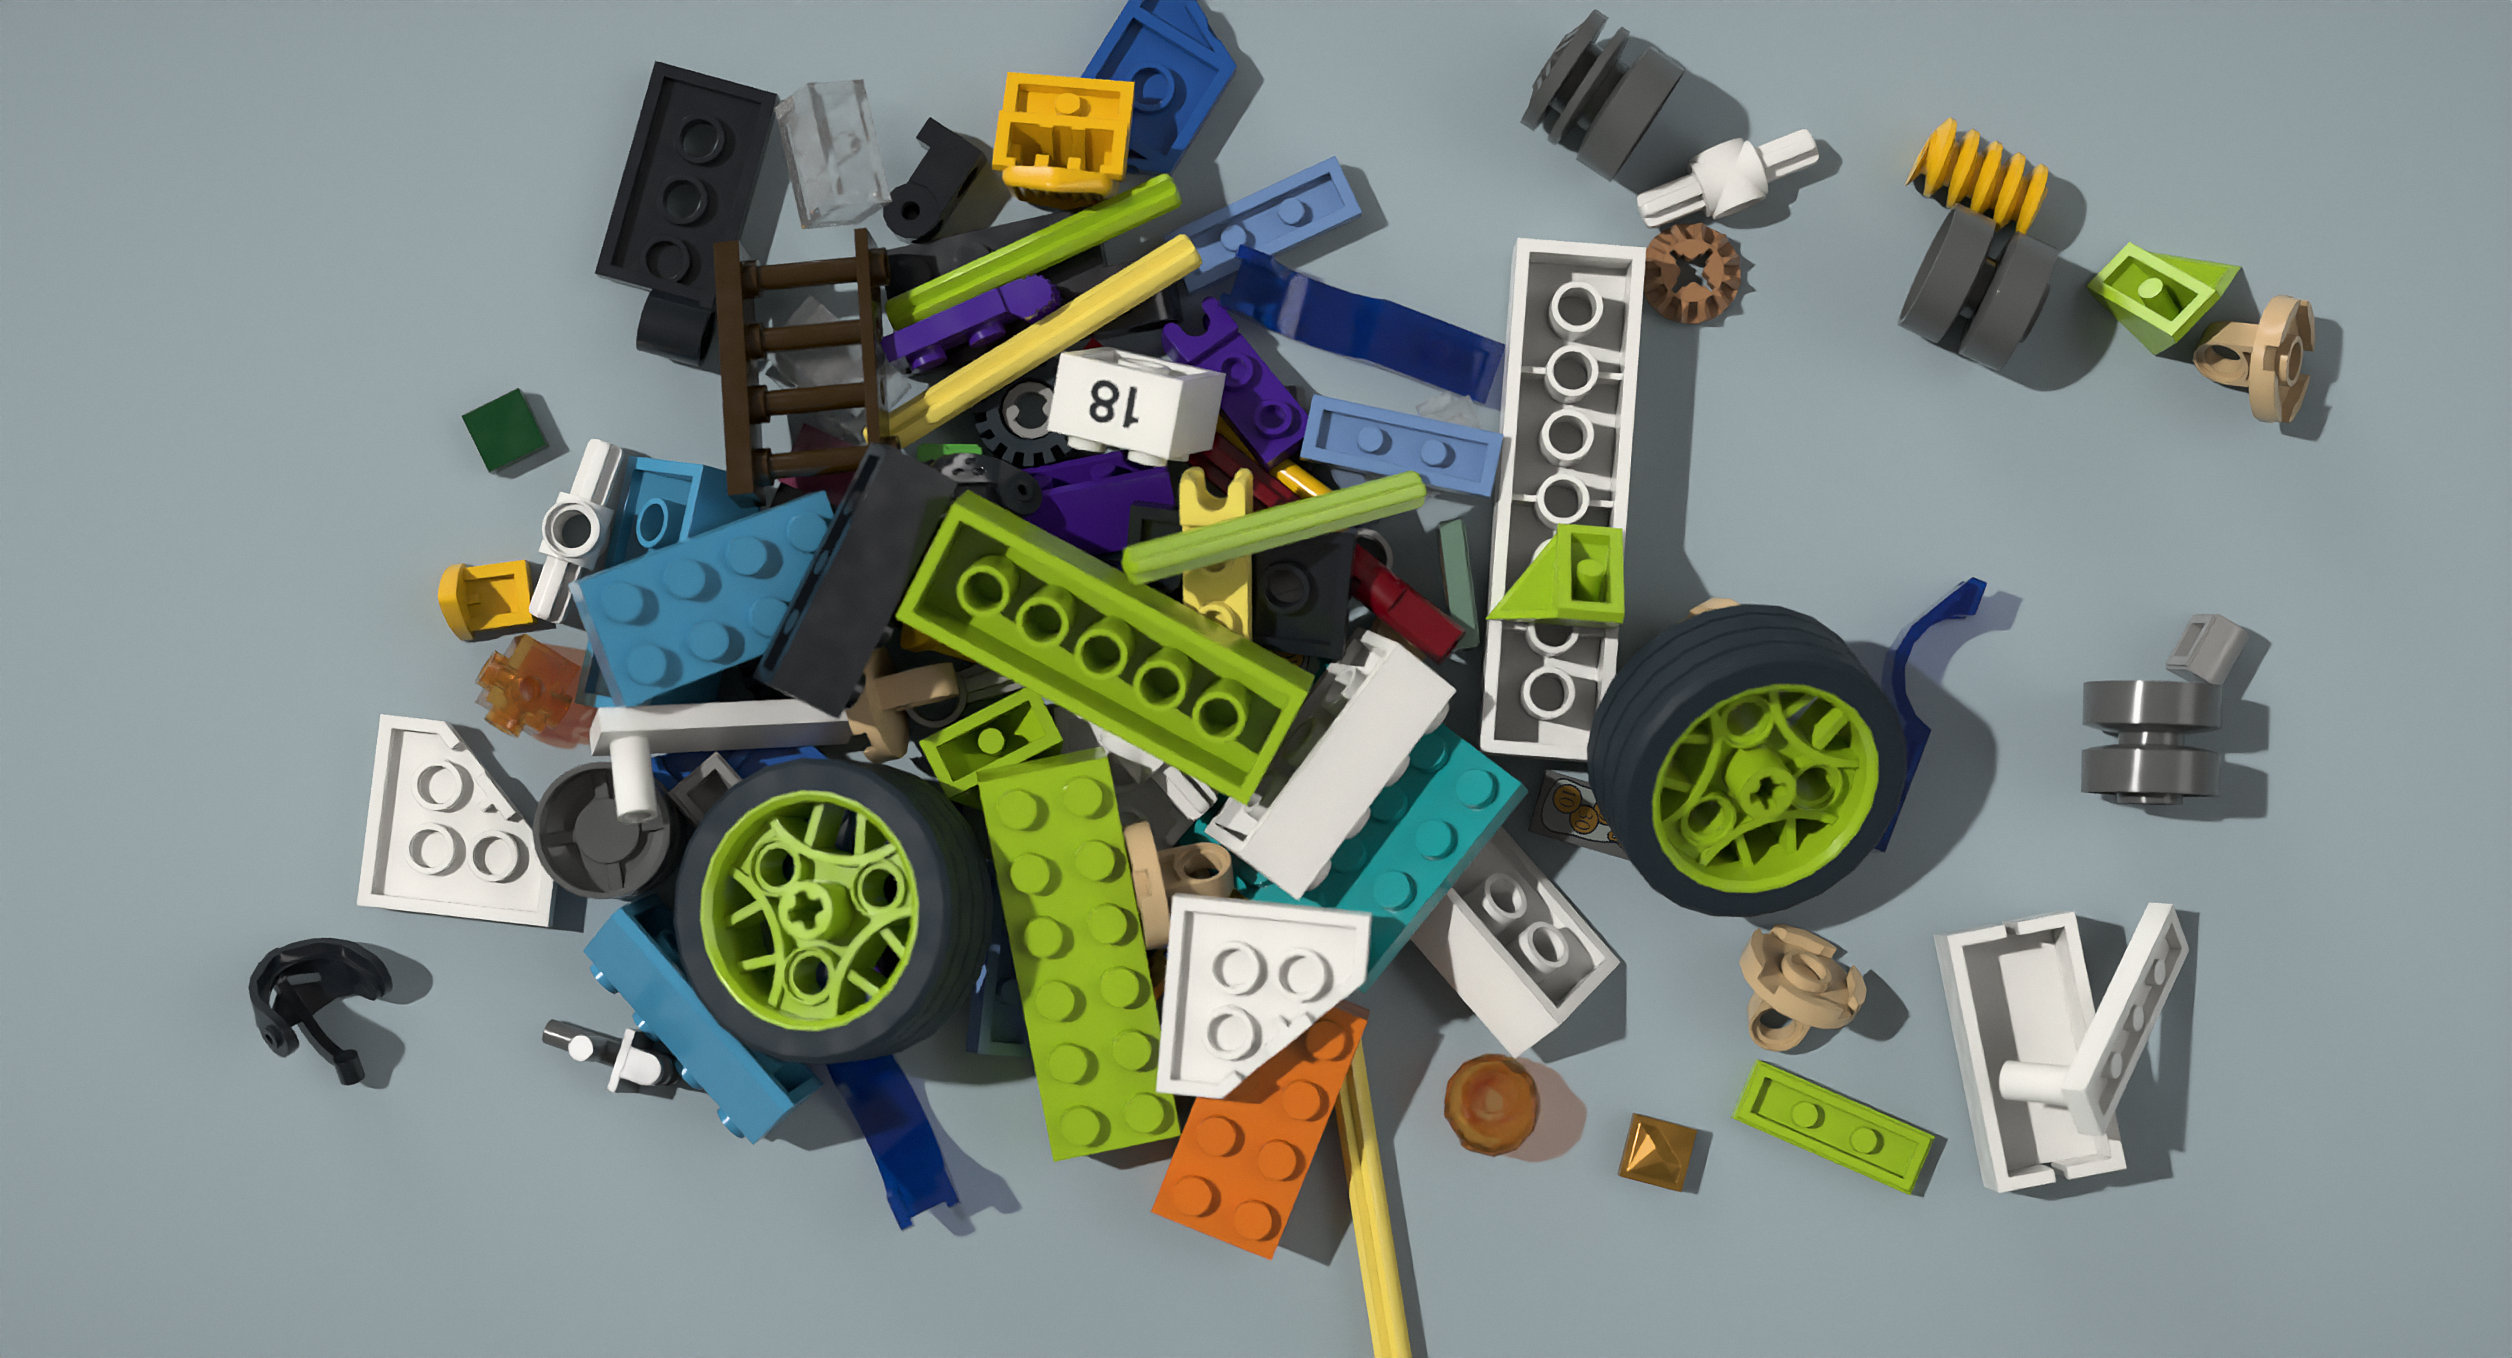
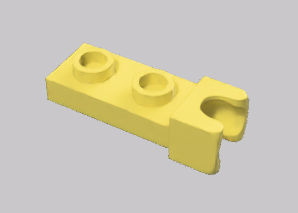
[1180,466,1253,642]

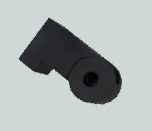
[883,117,988,245]

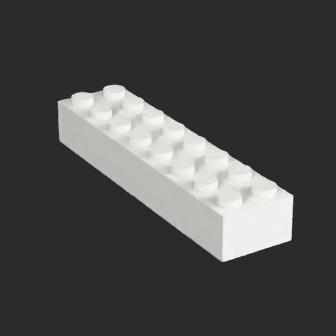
[1476,238,1646,763]

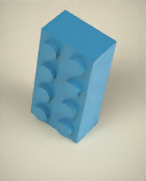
[568,490,834,707]

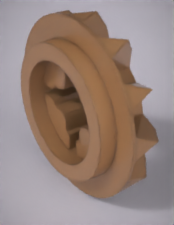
[1643,222,1741,324]

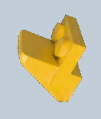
[992,72,1135,210]

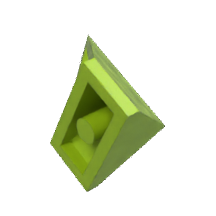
[2086,242,2242,356]
[1485,523,1625,629]
[919,688,1064,811]

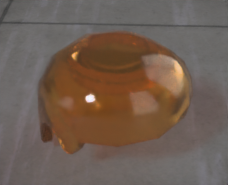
[1444,1052,1541,1157]

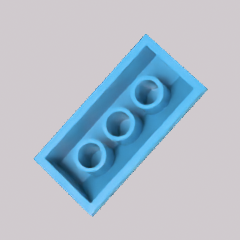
[574,456,761,708]
[583,893,824,1145]

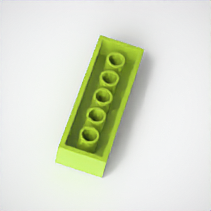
[895,490,1315,806]
[976,746,1181,1162]

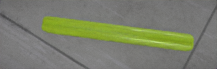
[884,174,1182,331]
[1122,470,1427,585]

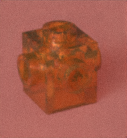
[475,633,580,739]

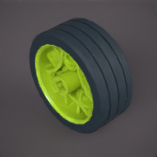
[1587,604,1907,918]
[674,758,994,1064]

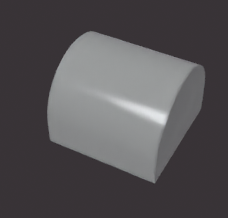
[2165,614,2250,686]
[667,751,742,829]

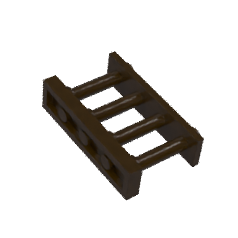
[713,228,902,509]

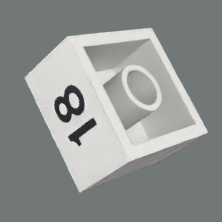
[1047,347,1226,467]

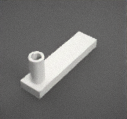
[589,699,853,824]
[1999,902,2189,1136]

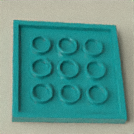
[1177,658,1529,995]

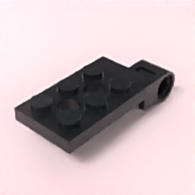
[595,61,780,367]
[885,205,1184,378]
[1097,500,1358,660]

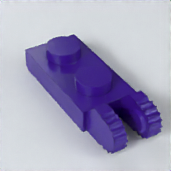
[880,274,1063,373]

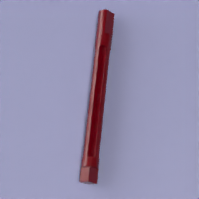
[1082,338,1467,665]

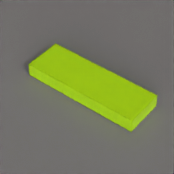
[1731,1059,1935,1195]

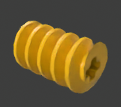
[1905,117,2049,234]

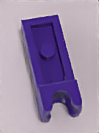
[1161,296,1309,473]

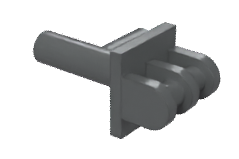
[542,1019,681,1093]

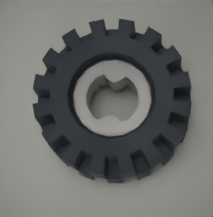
[973,357,1078,470]

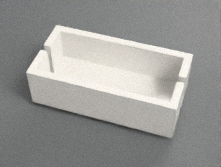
[1933,911,2127,1193]

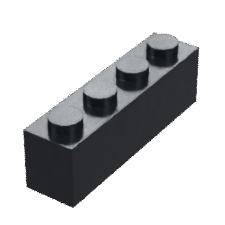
[753,442,958,719]

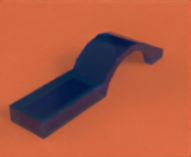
[1217,244,1506,406]
[1871,577,1987,853]
[816,961,962,1232]

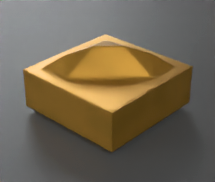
[1617,1113,1697,1193]

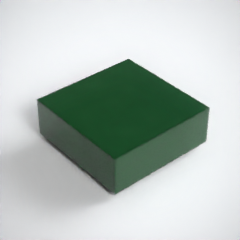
[462,388,550,475]

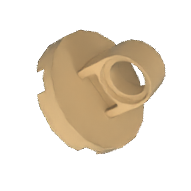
[2193,294,2315,423]
[845,646,960,763]
[1122,819,1234,950]
[1739,924,1867,1052]

